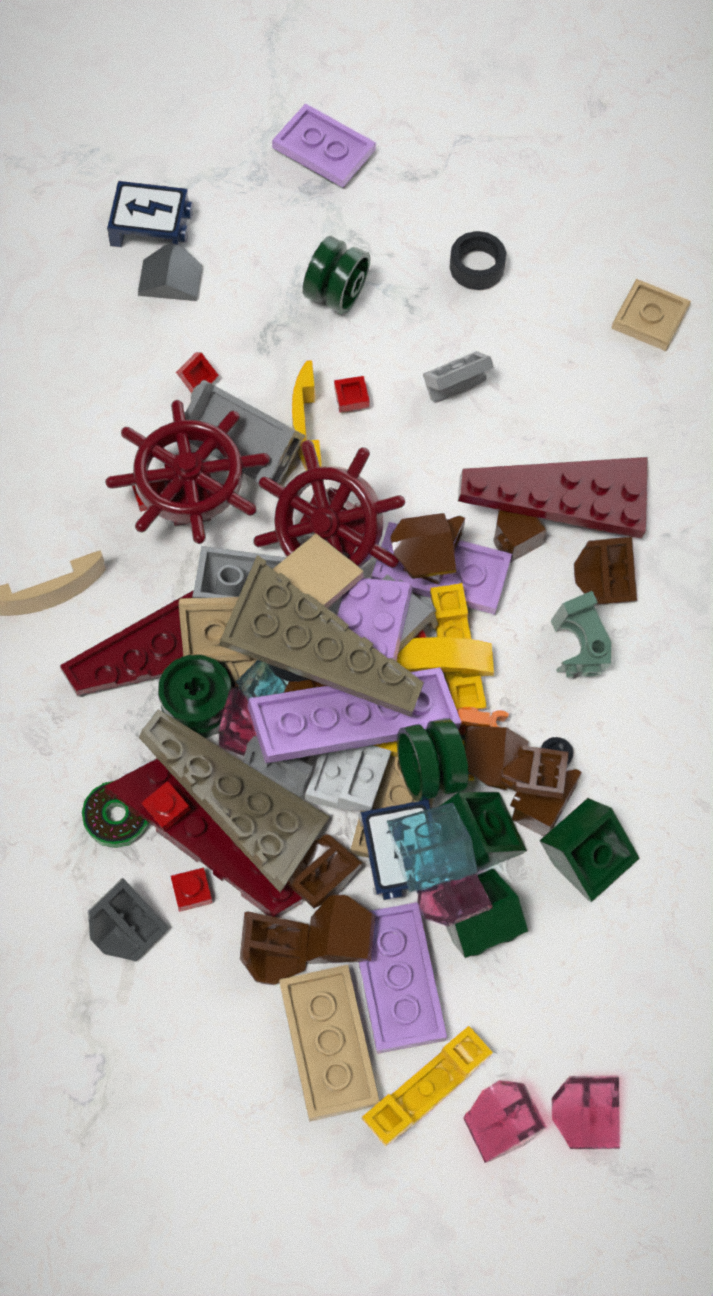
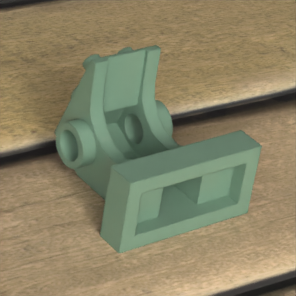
[550,591,611,678]

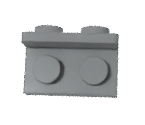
[423,351,494,402]

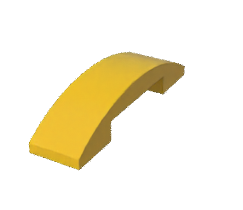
[292,360,322,470]
[430,583,487,710]
[396,637,494,677]
[361,1026,493,1147]

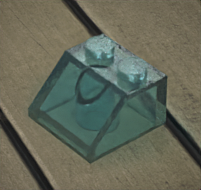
[387,802,478,892]

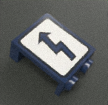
[107,181,193,247]
[358,799,444,900]

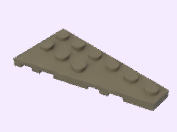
[220,555,424,717]
[139,709,329,893]

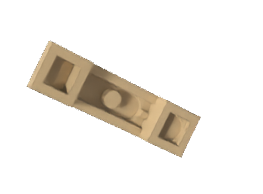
[0,550,106,616]

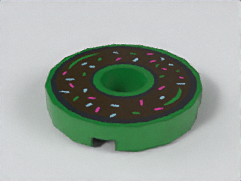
[81,781,149,848]

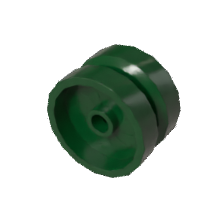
[302,236,371,314]
[158,655,233,738]
[397,718,468,801]

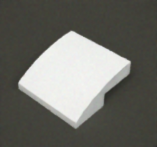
[305,745,391,811]

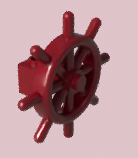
[105,400,270,544]
[253,440,405,568]

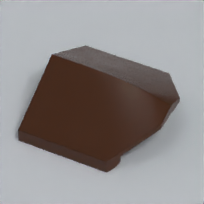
[390,513,456,579]
[573,537,637,605]
[464,726,529,790]
[501,745,569,799]
[287,834,362,908]
[306,895,375,964]
[240,911,309,985]

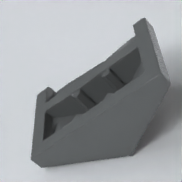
[138,244,202,301]
[88,878,169,961]

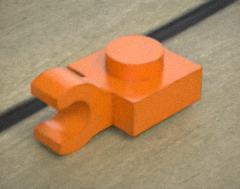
[457,707,509,735]

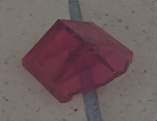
[219,686,257,756]
[417,850,492,927]
[551,1075,620,1149]
[463,1080,547,1163]

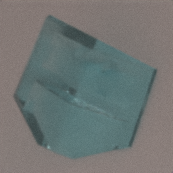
[236,660,287,701]

